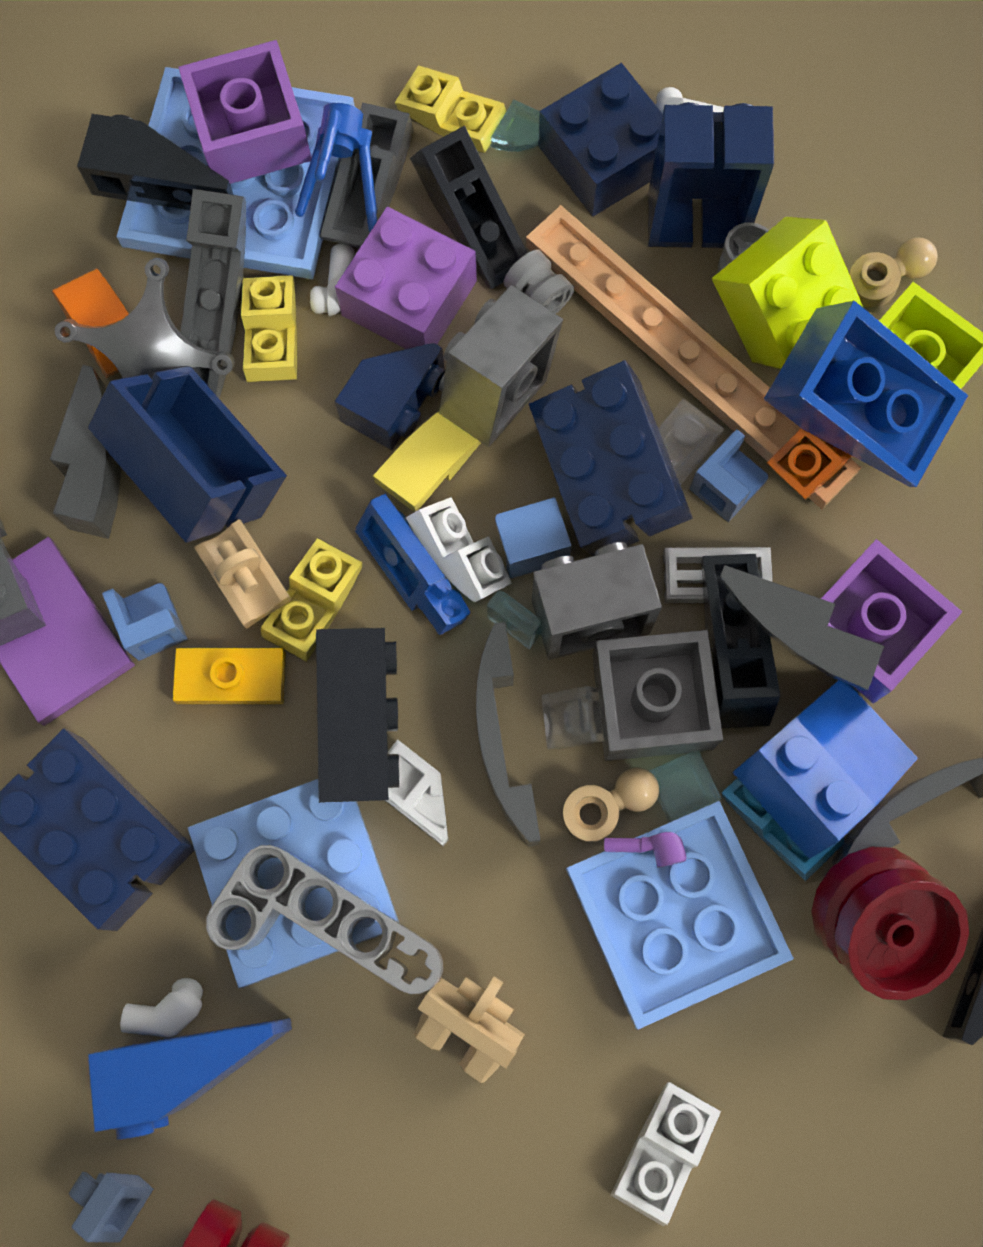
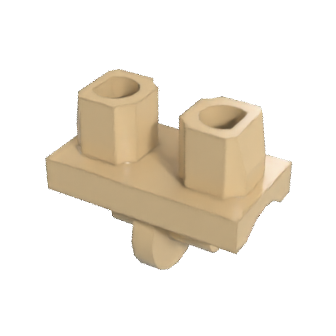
[194,519,292,629]
[414,976,525,1083]

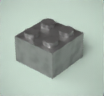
[439,285,563,447]
[532,542,662,660]
[592,630,723,761]

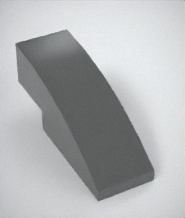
[320,102,414,248]
[50,365,121,539]
[721,565,884,691]

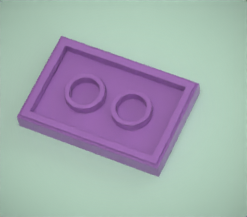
[0,536,136,726]

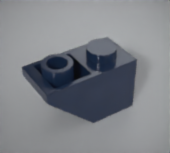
[334,343,446,450]

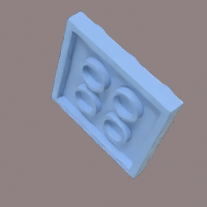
[188,779,399,988]
[566,801,794,1030]

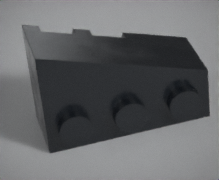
[316,628,399,803]

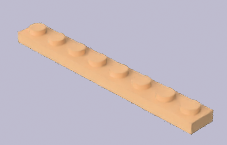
[526,205,861,509]

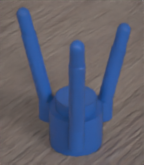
[295,103,377,232]

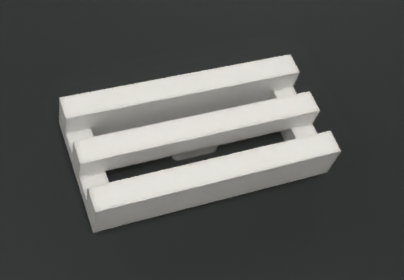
[663,547,772,603]

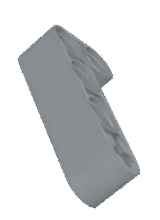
[206,845,443,994]

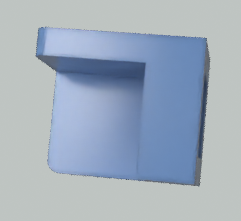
[689,429,768,522]
[495,497,571,578]
[102,583,188,661]

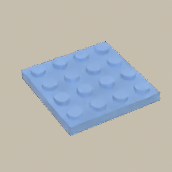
[116,67,355,279]

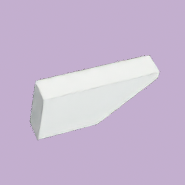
[385,740,448,847]

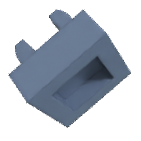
[69,1172,154,1242]

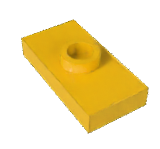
[173,648,286,704]

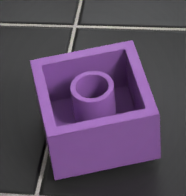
[178,40,312,184]
[335,206,477,349]
[821,539,962,704]

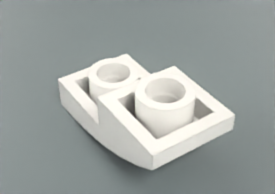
[406,497,512,602]
[611,1082,721,1226]

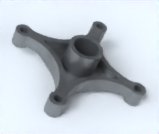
[55,258,235,379]

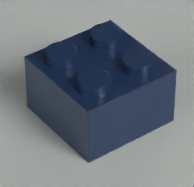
[538,62,663,217]

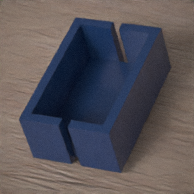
[648,102,775,248]
[529,360,693,556]
[88,366,287,543]
[0,728,194,931]

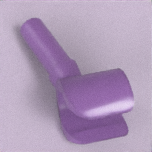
[604,832,687,868]

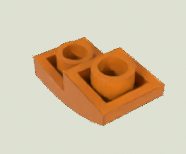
[52,269,129,378]
[767,428,853,500]

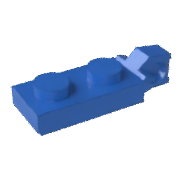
[355,494,471,635]

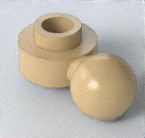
[849,237,938,308]
[563,767,659,842]

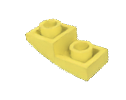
[395,65,508,153]
[241,275,297,382]
[373,411,481,512]
[261,538,362,662]

